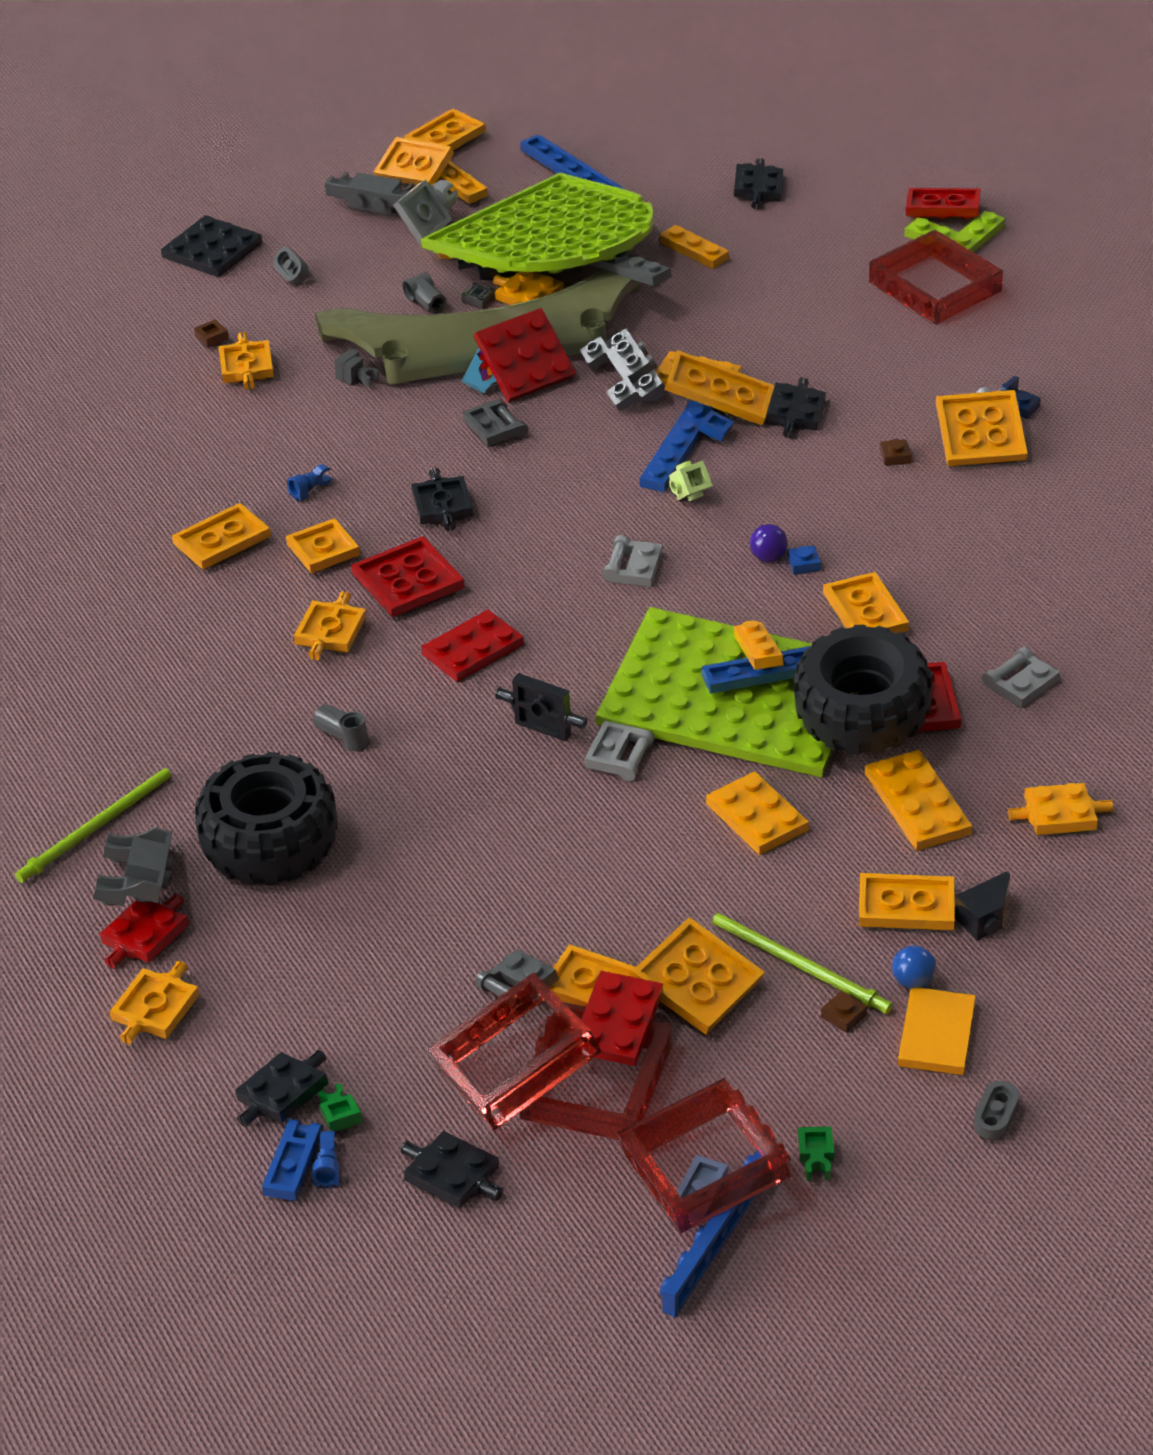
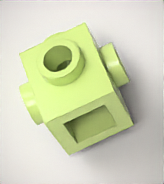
[669,461,713,501]

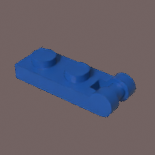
[262,1119,324,1201]

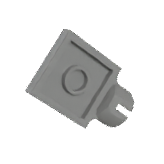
[393,180,458,245]

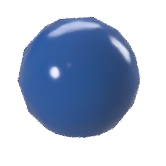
[892,945,936,989]

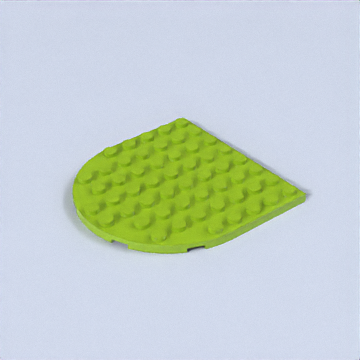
[420,173,654,273]

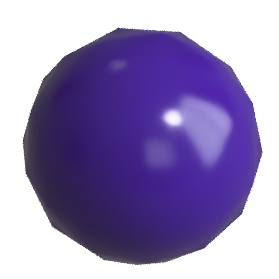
[749,524,788,562]

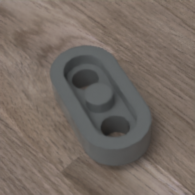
[274,247,308,284]
[974,1081,1019,1139]

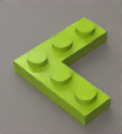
[904,211,1006,259]

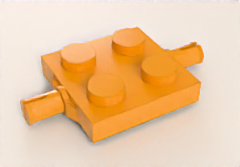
[493,272,564,305]
[218,332,274,390]
[294,591,366,660]
[1008,783,1113,835]
[109,960,199,1045]

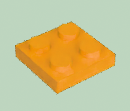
[286,518,360,574]

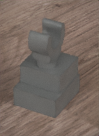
[335,348,379,386]

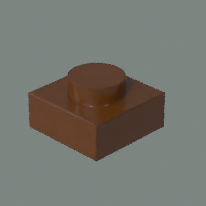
[194,319,229,348]
[880,439,911,466]
[821,990,867,1033]

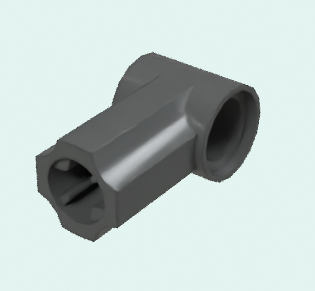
[402,273,447,314]
[313,704,369,751]

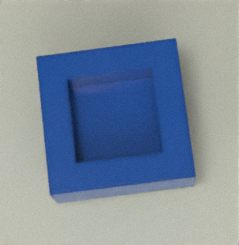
[698,410,734,442]
[787,545,821,575]

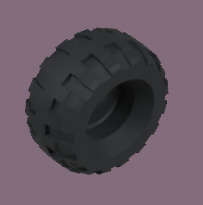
[794,625,932,755]
[195,752,338,885]

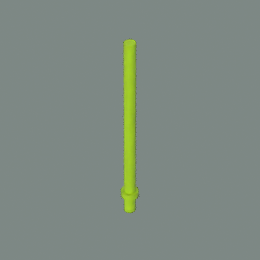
[15,768,172,883]
[712,913,893,1014]

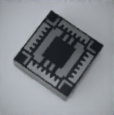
[461,282,495,308]

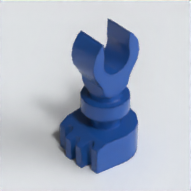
[287,464,333,501]
[312,1131,340,1189]

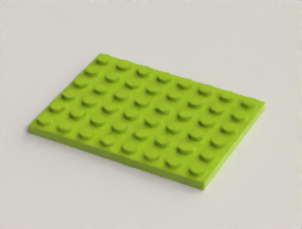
[595,607,857,778]

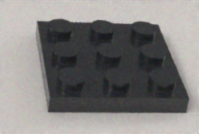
[161,215,263,277]

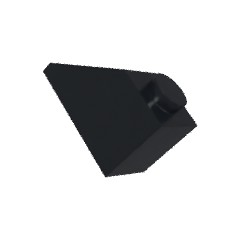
[955,871,1010,941]

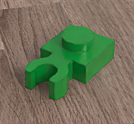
[318,1083,363,1131]
[798,1126,834,1181]

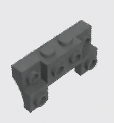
[325,172,413,215]
[580,328,669,412]
[93,827,173,906]

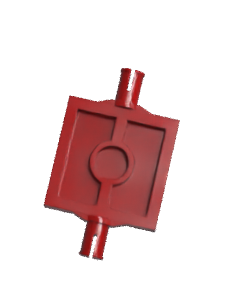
[99,893,189,969]

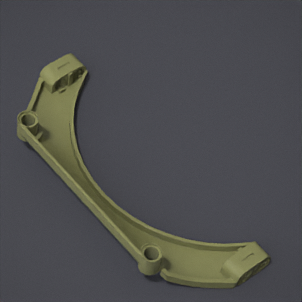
[315,269,640,384]

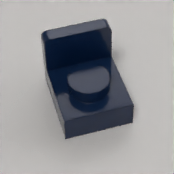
[999,376,1041,419]

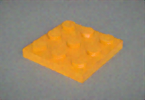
[935,390,1028,466]
[630,917,765,1035]

